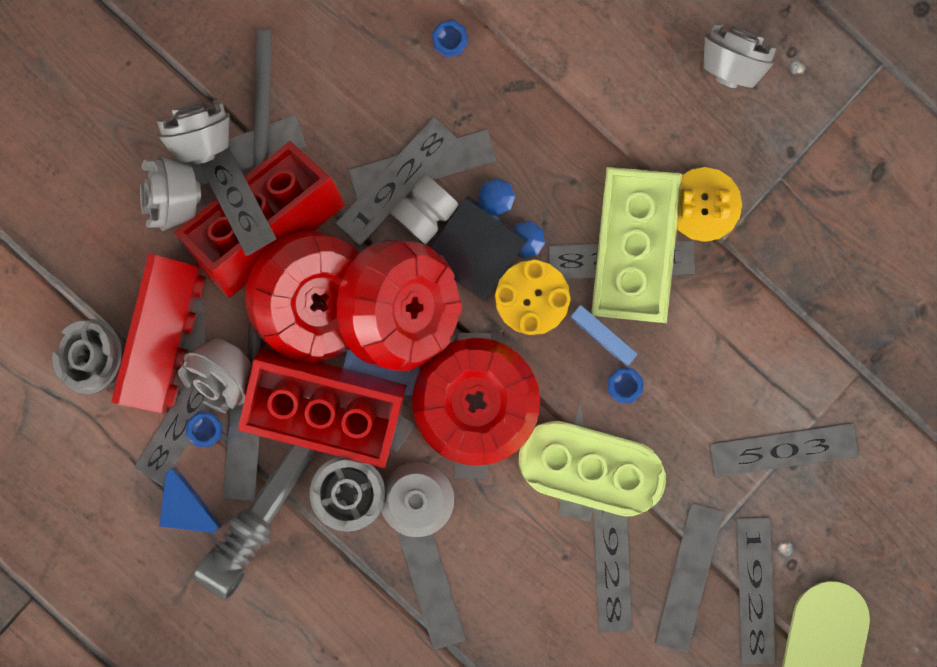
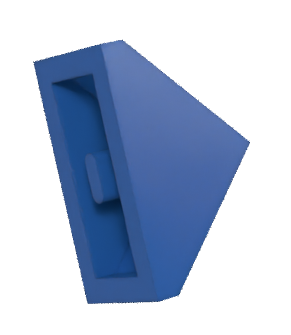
[159,467,223,533]

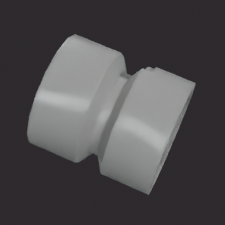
[389,174,460,245]

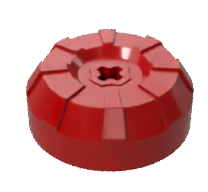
[245,231,360,363]
[337,240,462,371]
[412,338,540,466]

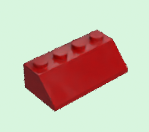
[173,141,345,298]
[111,253,206,413]
[238,347,407,468]

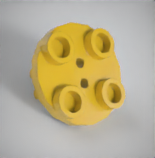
[677,167,742,242]
[495,260,571,335]

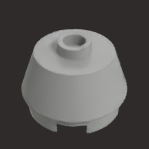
[703,22,777,88]
[156,99,230,164]
[140,156,201,231]
[52,319,126,394]
[178,338,252,413]
[310,457,385,532]
[381,462,454,537]

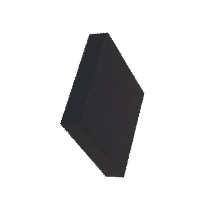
[431,196,529,301]

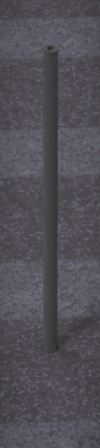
[248,29,272,365]

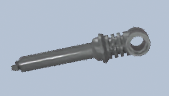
[193,444,318,601]

